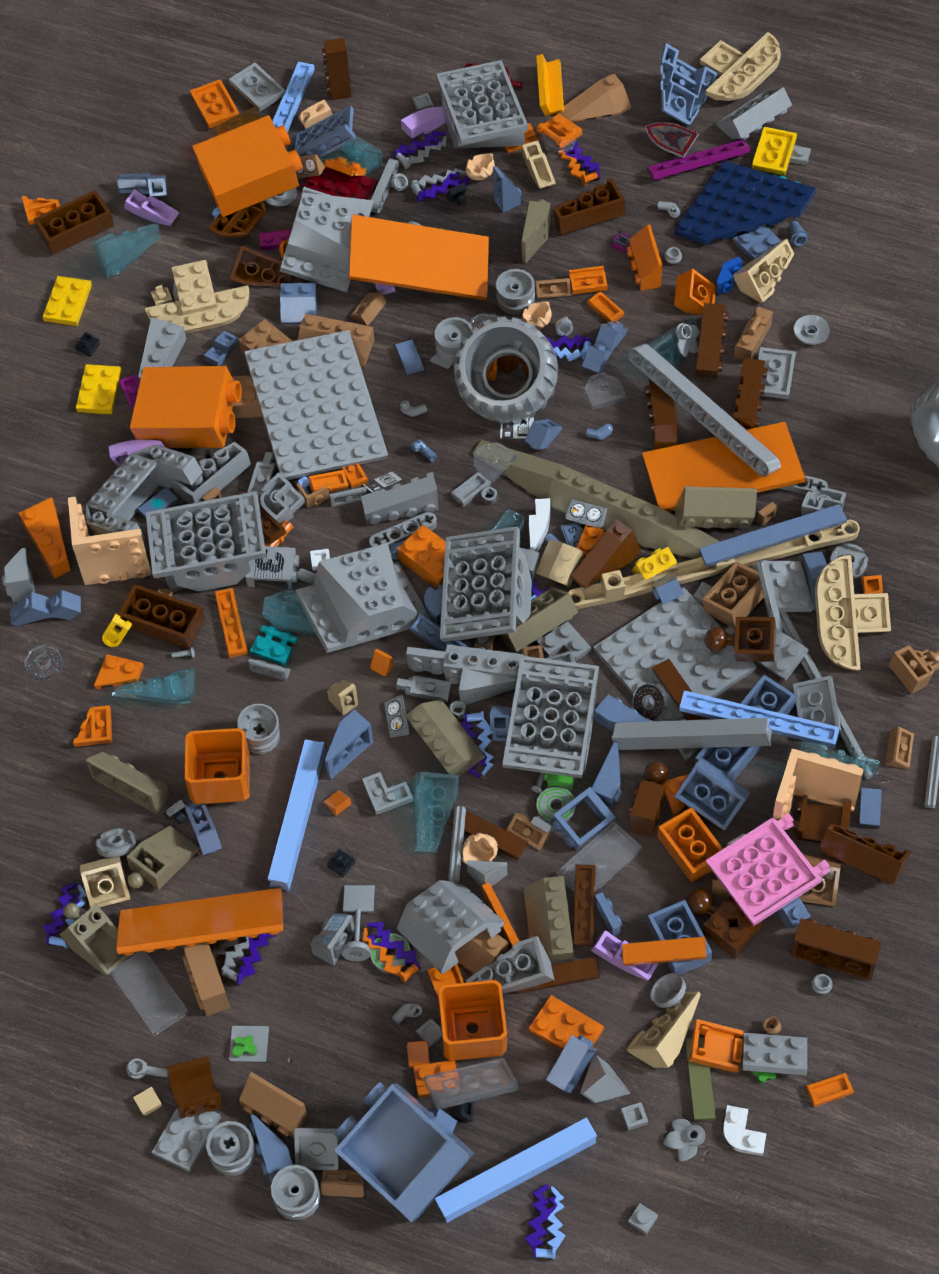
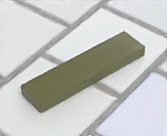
[685,1038,716,1122]

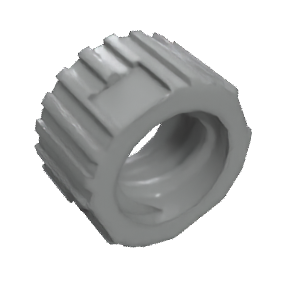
[481,487,498,505]
[449,701,467,720]

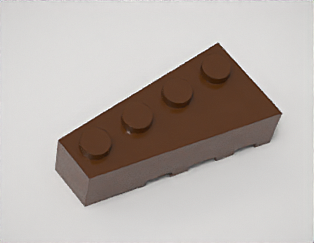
[322,38,352,100]
[554,178,625,235]
[696,303,729,378]
[733,358,768,430]
[645,378,677,450]
[819,823,912,885]

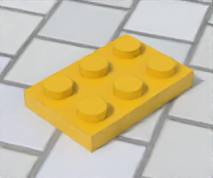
[752,127,797,176]
[43,276,92,326]
[76,364,122,414]

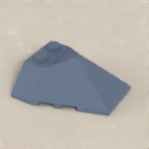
[660,43,718,126]

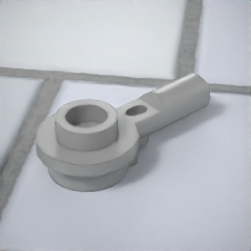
[126,1058,168,1079]

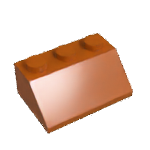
[626,224,662,291]

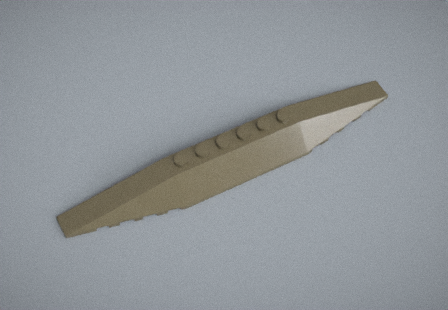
[472,440,725,562]

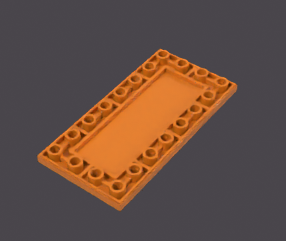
[348,214,489,301]
[642,422,805,512]
[116,888,283,955]

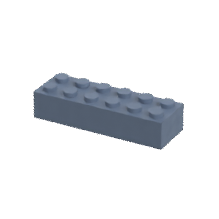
[695,675,797,781]

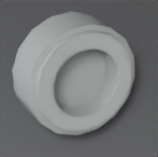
[555,316,573,336]

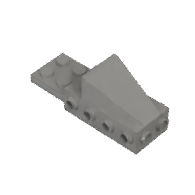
[406,645,524,705]

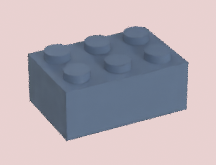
[674,759,750,831]
[647,900,712,975]

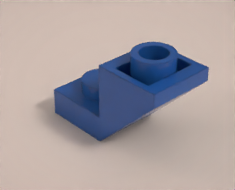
[716,257,743,295]

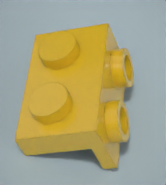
[632,547,677,580]

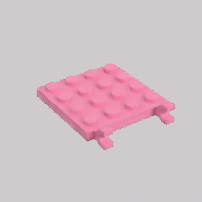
[706,813,830,926]

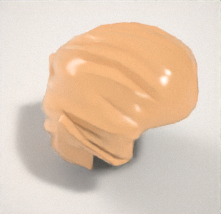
[465,153,495,181]
[521,302,552,330]
[462,833,498,864]

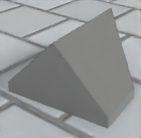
[466,860,508,887]
[580,1055,631,1103]

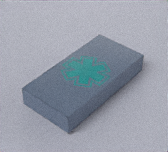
[138,488,179,519]

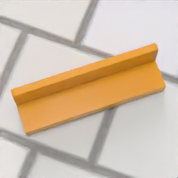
[536,54,564,117]

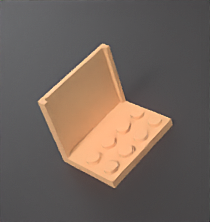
[68,497,152,585]
[773,749,863,821]

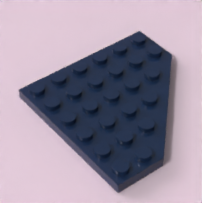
[674,160,816,245]

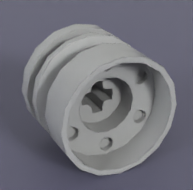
[238,704,280,754]

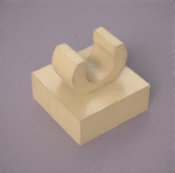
[151,285,173,306]

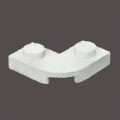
[723,1105,766,1157]

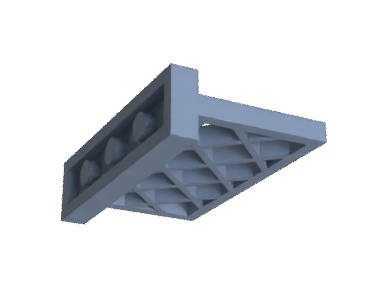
[295,105,356,158]

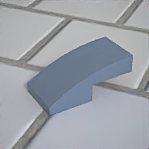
[203,331,239,366]

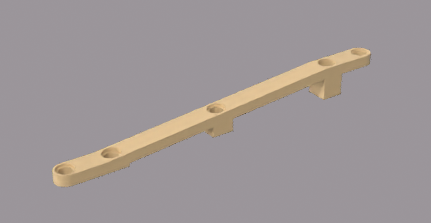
[568,520,860,610]

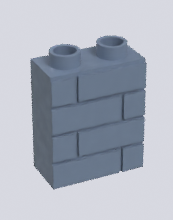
[334,1082,474,1222]

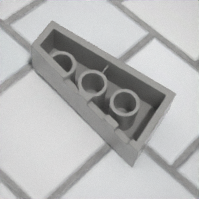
[138,317,186,381]
[169,442,251,504]
[361,472,439,525]

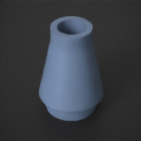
[789,221,808,246]

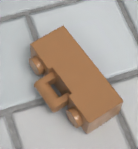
[734,306,773,361]

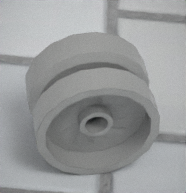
[496,269,535,315]
[435,317,473,364]
[206,1121,256,1176]
[271,1165,321,1220]

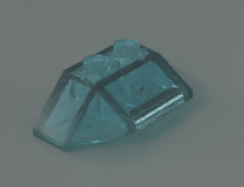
[262,590,317,635]

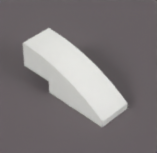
[529,498,550,552]

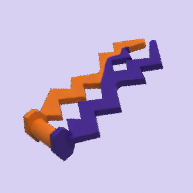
[558,141,601,186]
[362,922,421,983]

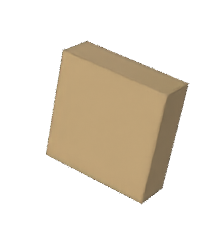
[133,1087,162,1117]

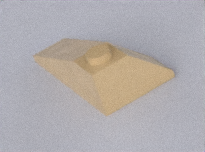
[627,991,701,1068]

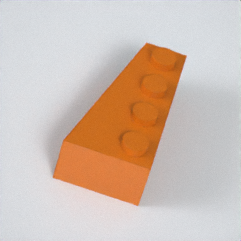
[19,497,71,579]

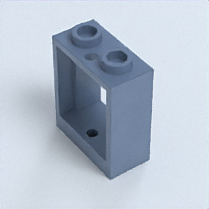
[551,787,616,851]
[546,1034,597,1094]

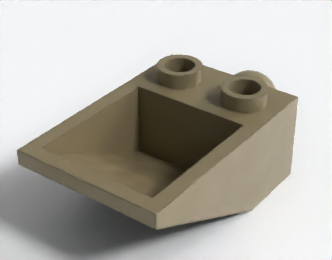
[522,199,551,264]
[127,826,200,890]
[59,903,130,976]

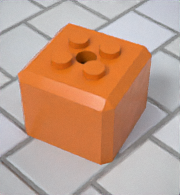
[185,728,250,804]
[438,980,507,1061]

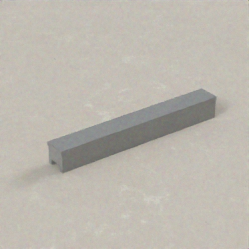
[612,718,772,750]

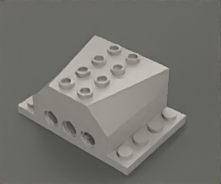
[436,60,528,149]
[280,187,374,292]
[146,491,266,592]
[440,526,532,642]
[295,543,431,653]
[502,656,599,778]

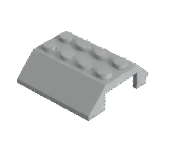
[396,880,504,974]

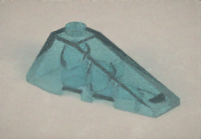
[413,772,459,853]

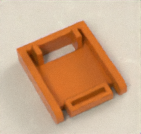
[689,1019,744,1073]

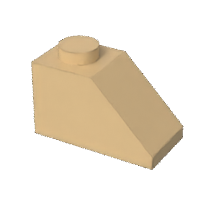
[327,680,358,716]

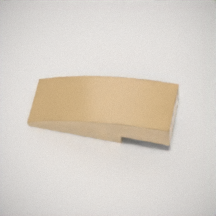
[521,140,556,190]

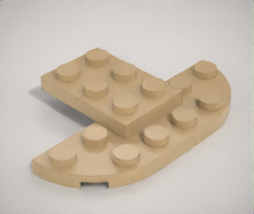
[700,32,781,101]
[145,260,250,334]
[815,555,891,671]

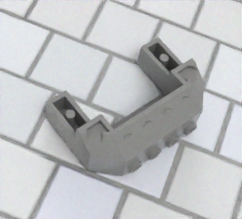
[85,444,202,541]

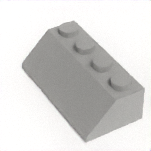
[716,87,792,140]

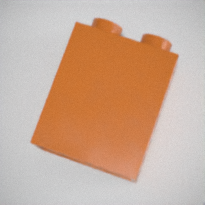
[192,115,303,217]
[130,366,242,448]

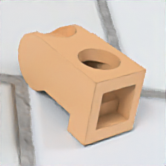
[299,100,332,129]

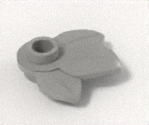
[675,323,701,357]
[663,1119,706,1162]

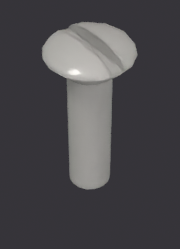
[172,647,195,658]
[531,773,545,793]

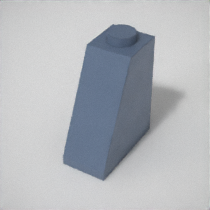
[803,552,827,611]

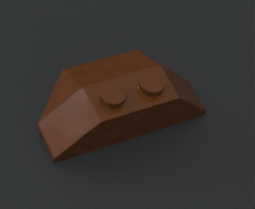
[208,201,266,237]

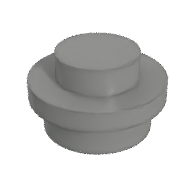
[391,173,408,191]
[664,247,682,264]
[811,974,833,995]

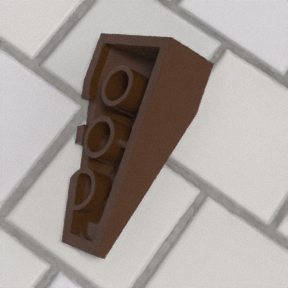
[229,246,304,287]
[570,519,641,589]

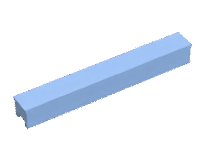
[268,740,326,892]
[435,1117,597,1223]

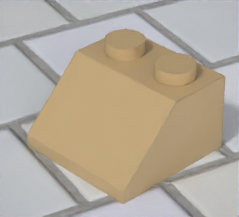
[535,539,584,587]
[80,857,130,908]

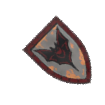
[645,123,699,158]

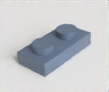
[595,892,622,937]

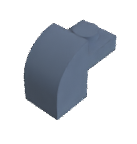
[424,583,443,625]
[490,706,512,741]

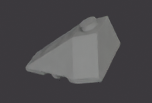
[466,936,555,994]

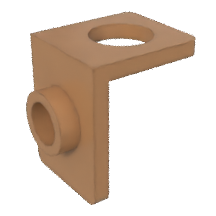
[296,483,329,508]

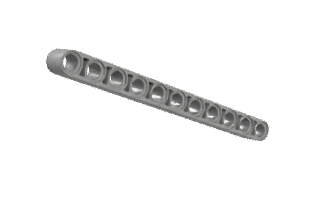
[628,344,781,477]

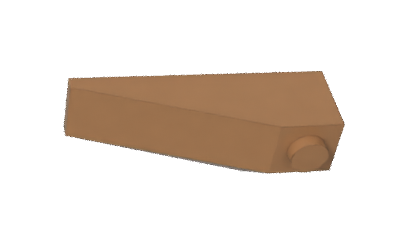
[556,74,631,123]

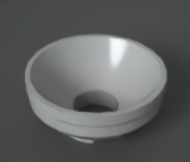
[650,973,686,1008]

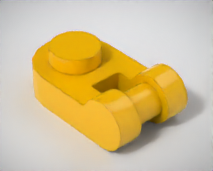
[102,614,132,647]

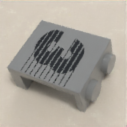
[246,546,300,590]

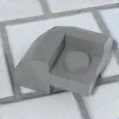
[260,472,306,524]
[801,488,846,516]

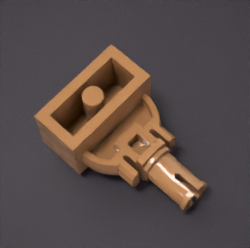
[888,645,939,694]

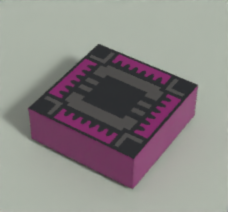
[611,231,632,253]

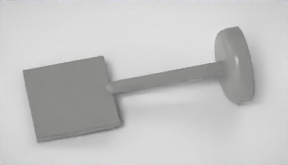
[342,885,375,962]

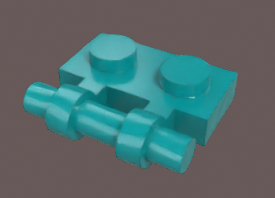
[250,625,298,666]

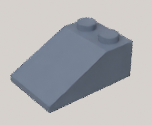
[325,709,373,780]

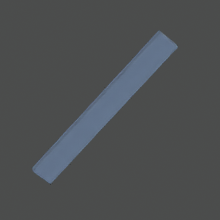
[699,504,847,567]

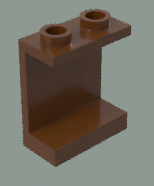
[794,795,852,843]
[167,1056,222,1119]

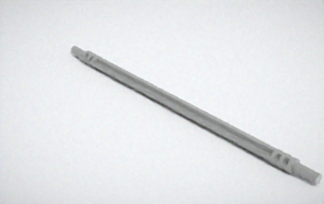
[751,565,873,779]

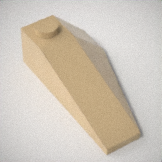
[732,239,794,303]

